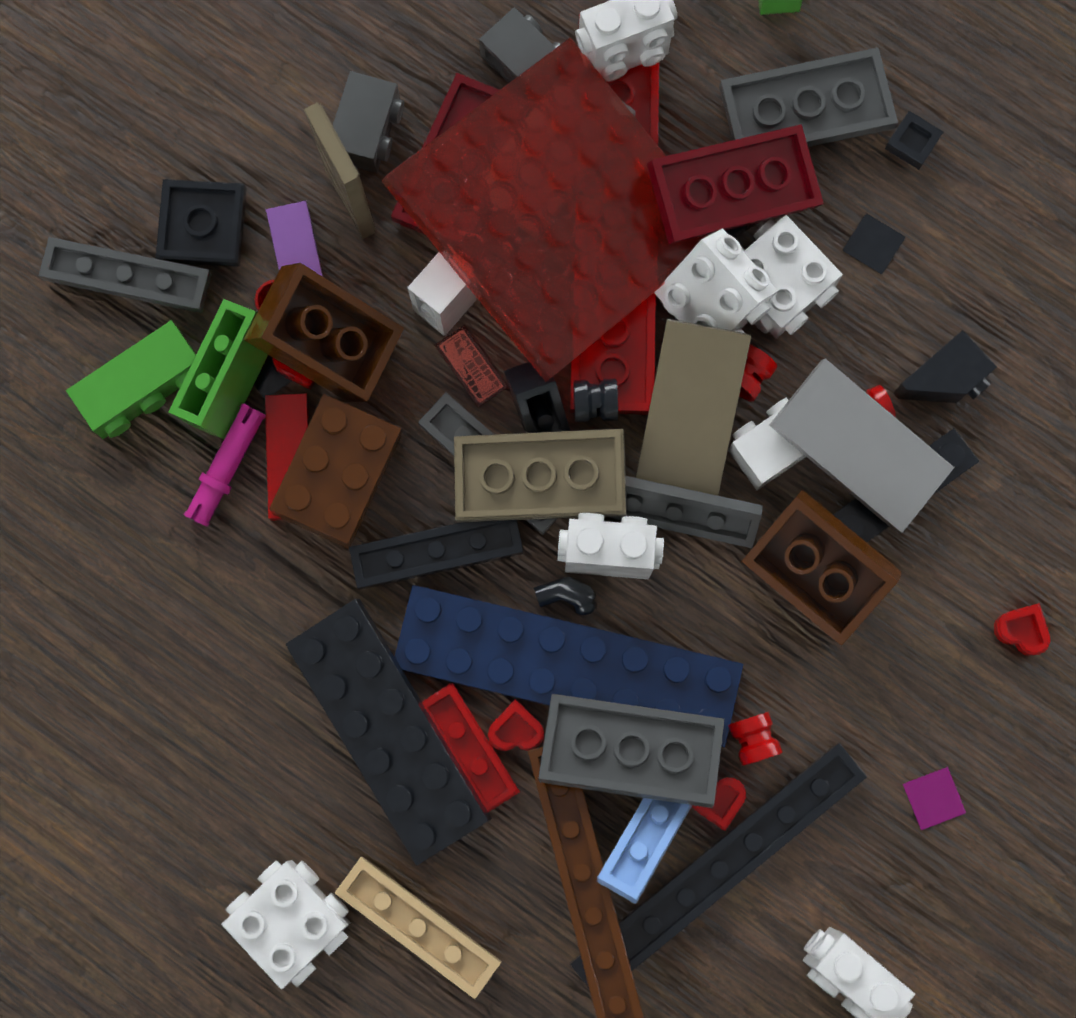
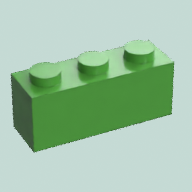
[169,299,268,440]
[65,320,196,439]

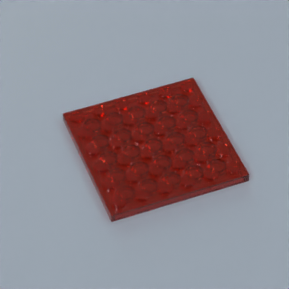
[382,37,711,382]

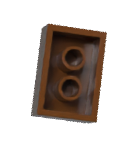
[243,263,404,402]
[269,394,401,549]
[741,490,902,646]

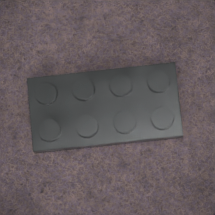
[719,47,898,147]
[538,694,725,808]

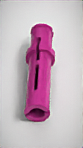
[184,403,266,527]

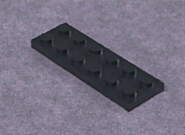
[285,599,492,866]

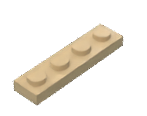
[335,857,501,999]

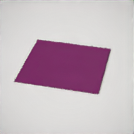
[903,767,966,830]

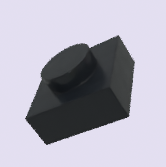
[885,111,944,170]

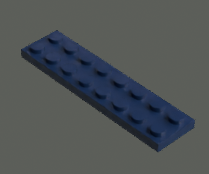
[395,585,743,748]

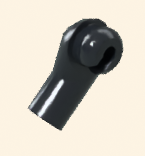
[534,577,597,616]

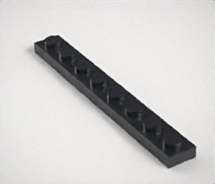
[570,743,867,988]

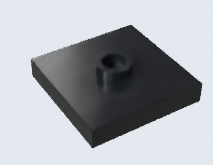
[155,179,247,267]

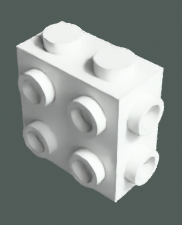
[574,0,678,82]
[741,215,843,339]
[654,228,778,333]
[557,513,664,579]
[221,860,351,990]
[802,927,915,1018]

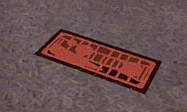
[434,325,508,407]

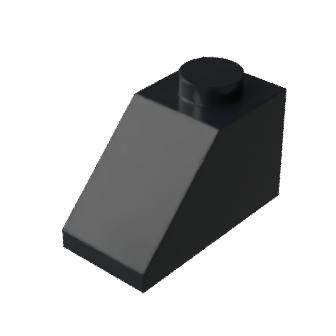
[893,330,997,403]
[504,357,570,433]

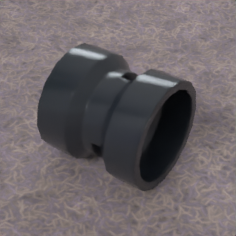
[573,379,618,423]

